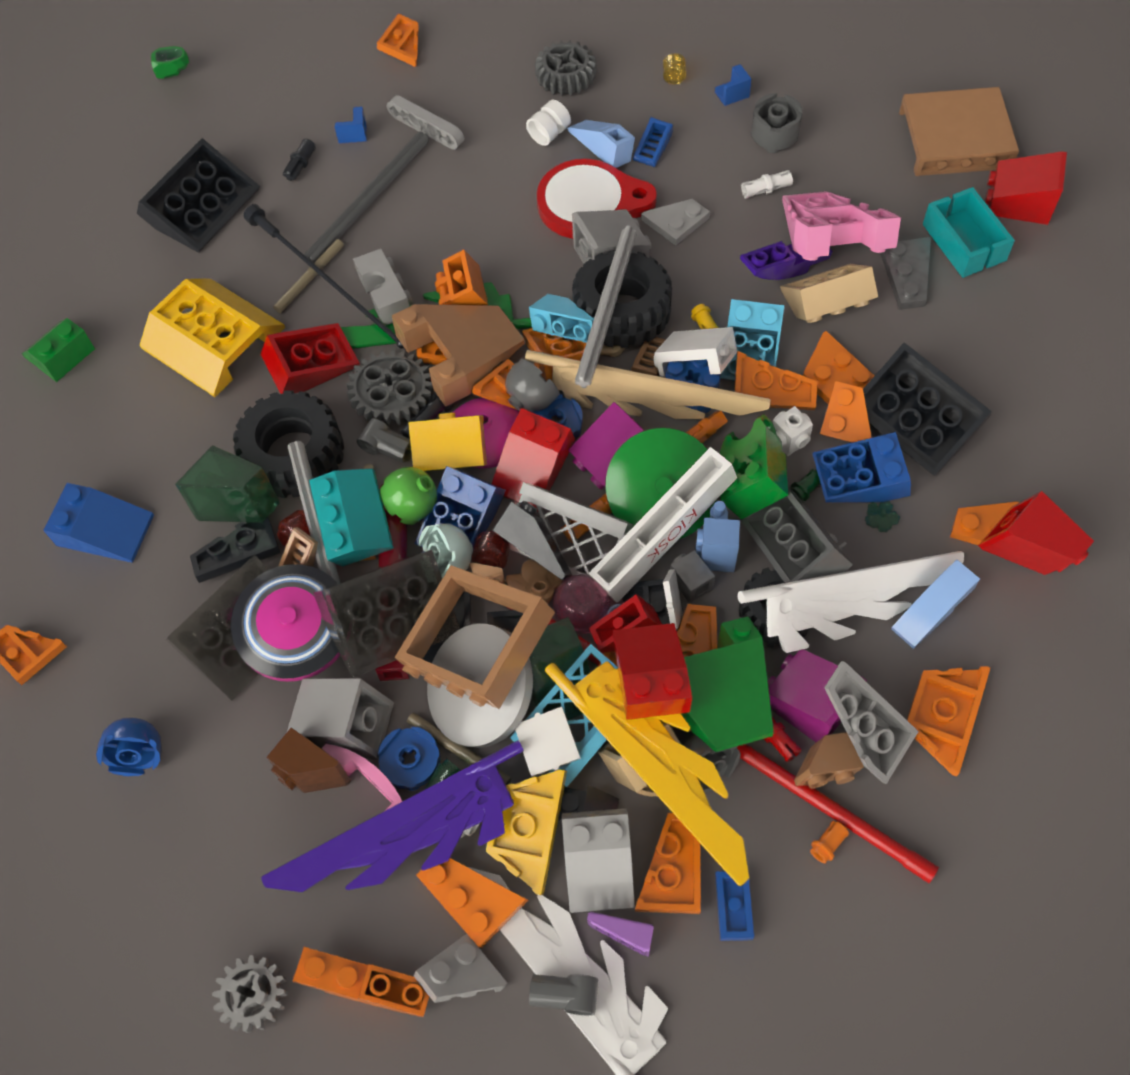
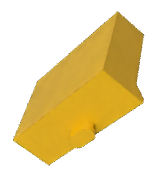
[408,413,487,471]

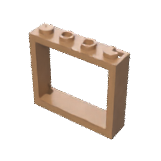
[395,565,555,709]

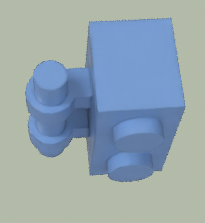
[695,501,740,572]

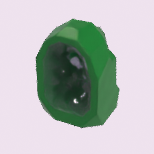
[151,46,189,79]

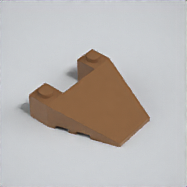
[391,304,525,407]

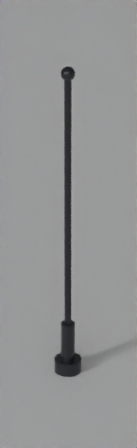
[243,204,404,349]

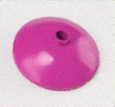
[453,398,519,468]

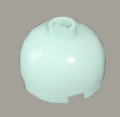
[419,524,473,582]

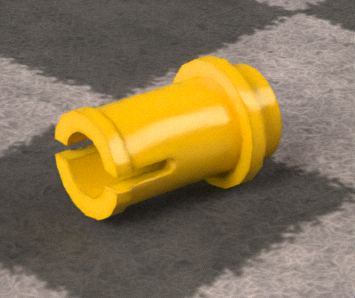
[691,304,719,329]

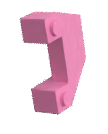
[782,192,901,260]

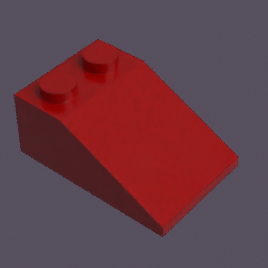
[260,323,360,394]
[491,408,575,512]
[613,623,692,720]

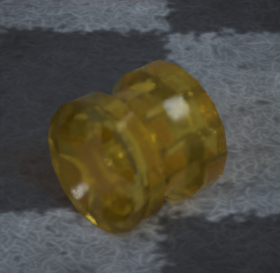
[663,53,686,84]

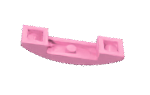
[322,744,402,810]

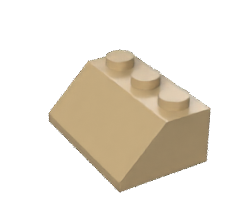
[780,264,878,323]

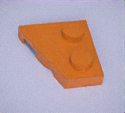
[820,381,872,443]
[950,502,1020,545]

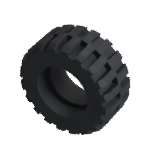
[572,250,672,348]
[233,391,344,498]

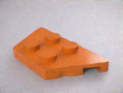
[803,331,875,405]
[907,666,990,777]

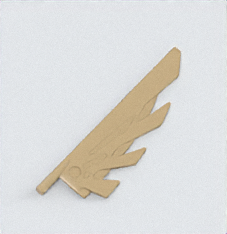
[525,350,771,419]

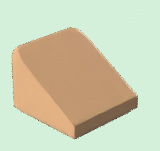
[470,563,505,584]

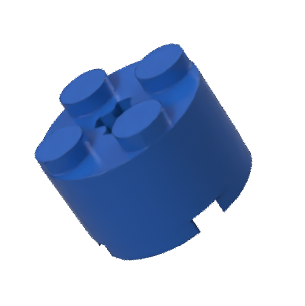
[666,359,720,414]

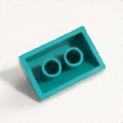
[309,469,394,567]

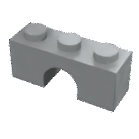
[353,249,413,326]

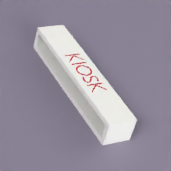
[589,447,737,603]

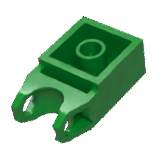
[720,414,788,520]

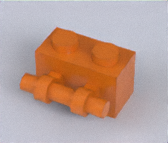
[435,250,488,306]

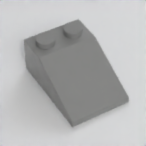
[562,808,635,913]

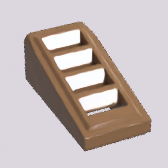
[631,337,666,377]
[278,527,318,567]

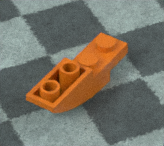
[293,947,429,1017]

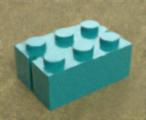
[922,187,1015,278]

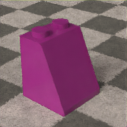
[568,402,645,490]
[768,649,867,743]

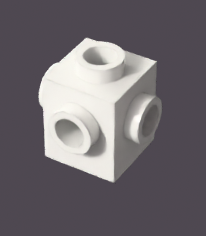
[773,406,813,456]

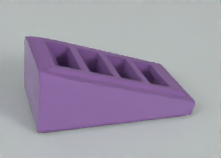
[587,911,654,957]

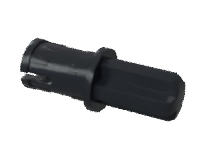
[283,139,316,181]

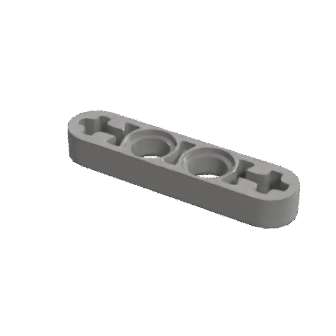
[387,95,465,149]

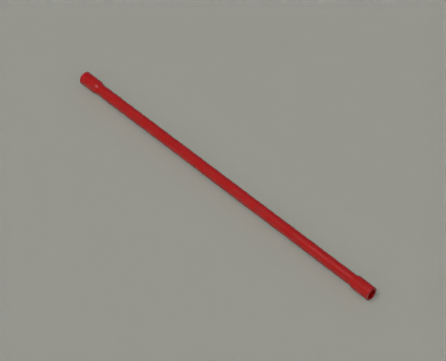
[506,607,939,883]

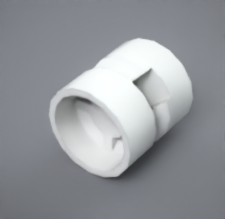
[526,100,571,146]

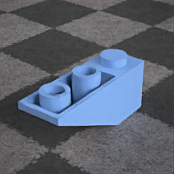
[568,120,635,168]

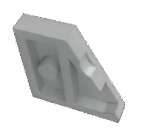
[641,199,710,246]
[414,934,507,1003]

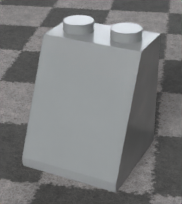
[572,210,652,264]
[287,679,394,759]

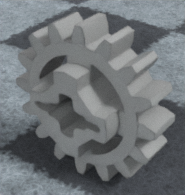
[212,955,288,1033]

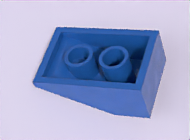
[43,483,154,563]

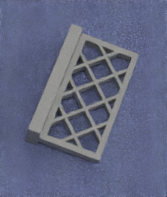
[503,482,634,585]

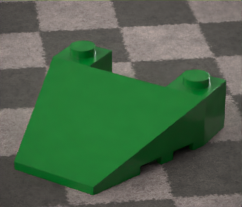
[680,616,774,752]

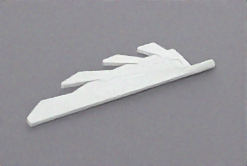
[738,551,964,653]
[468,867,668,1075]

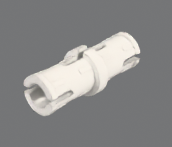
[741,170,793,199]

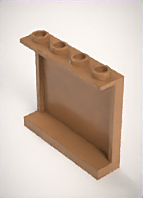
[899,87,1019,176]

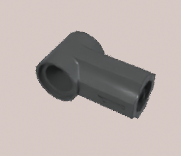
[356,419,412,463]
[529,974,598,1016]

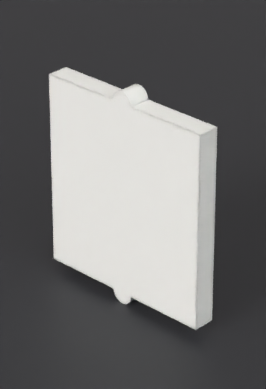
[663,569,683,629]
[515,707,581,777]

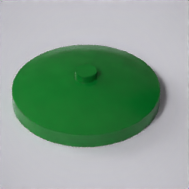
[605,428,718,540]

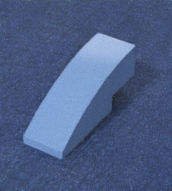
[891,560,980,649]

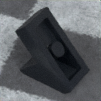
[558,785,619,821]

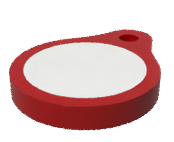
[537,159,657,239]

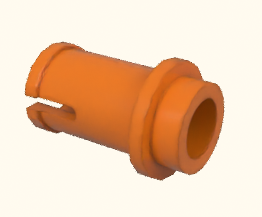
[810,821,849,863]

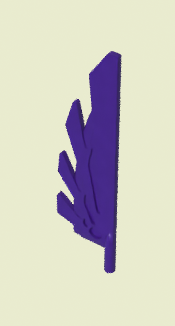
[261,740,524,892]

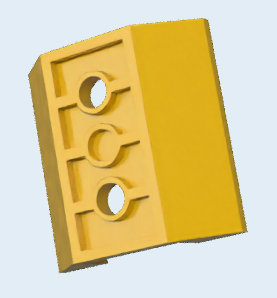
[140,278,285,397]

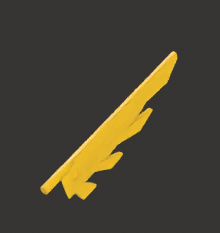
[545,661,749,886]

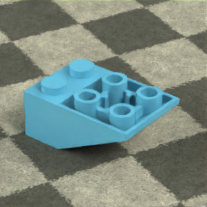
[720,299,784,380]

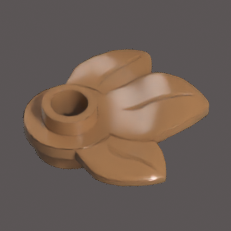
[506,559,563,604]

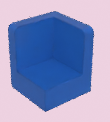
[715,64,751,106]
[335,107,367,143]

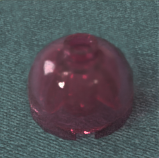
[553,574,611,634]

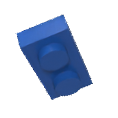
[715,871,754,941]

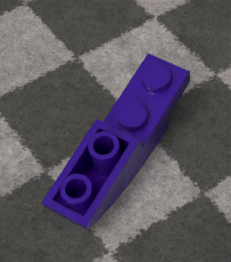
[740,241,833,280]

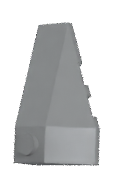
[825,661,919,784]

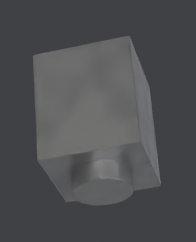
[670,550,715,603]

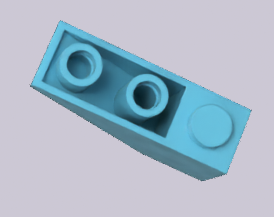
[529,294,594,343]

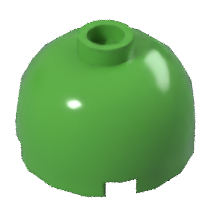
[380,467,437,525]

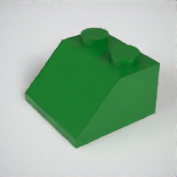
[22,318,95,382]

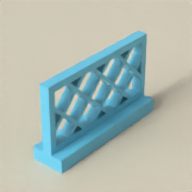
[510,644,618,788]

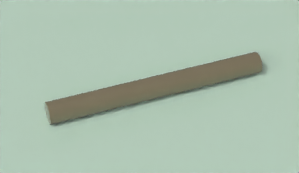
[273,239,344,313]
[407,712,512,785]

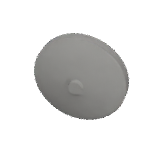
[427,624,533,747]

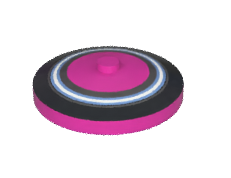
[231,564,352,682]

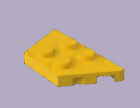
[486,770,567,895]

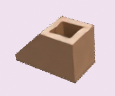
[794,732,864,788]

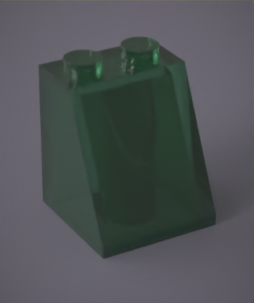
[175,445,280,523]

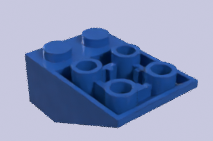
[812,432,911,502]
[414,466,506,551]

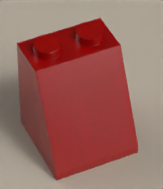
[985,151,1067,225]
[978,491,1094,575]

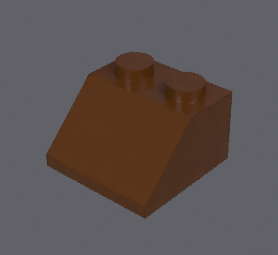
[266,727,351,793]

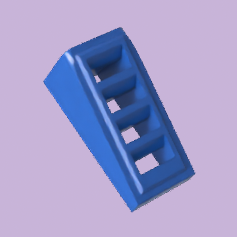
[633,117,673,167]

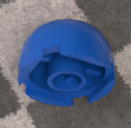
[96,718,162,776]

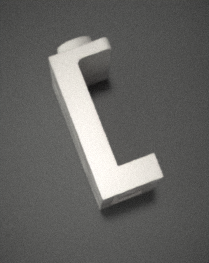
[654,327,737,377]

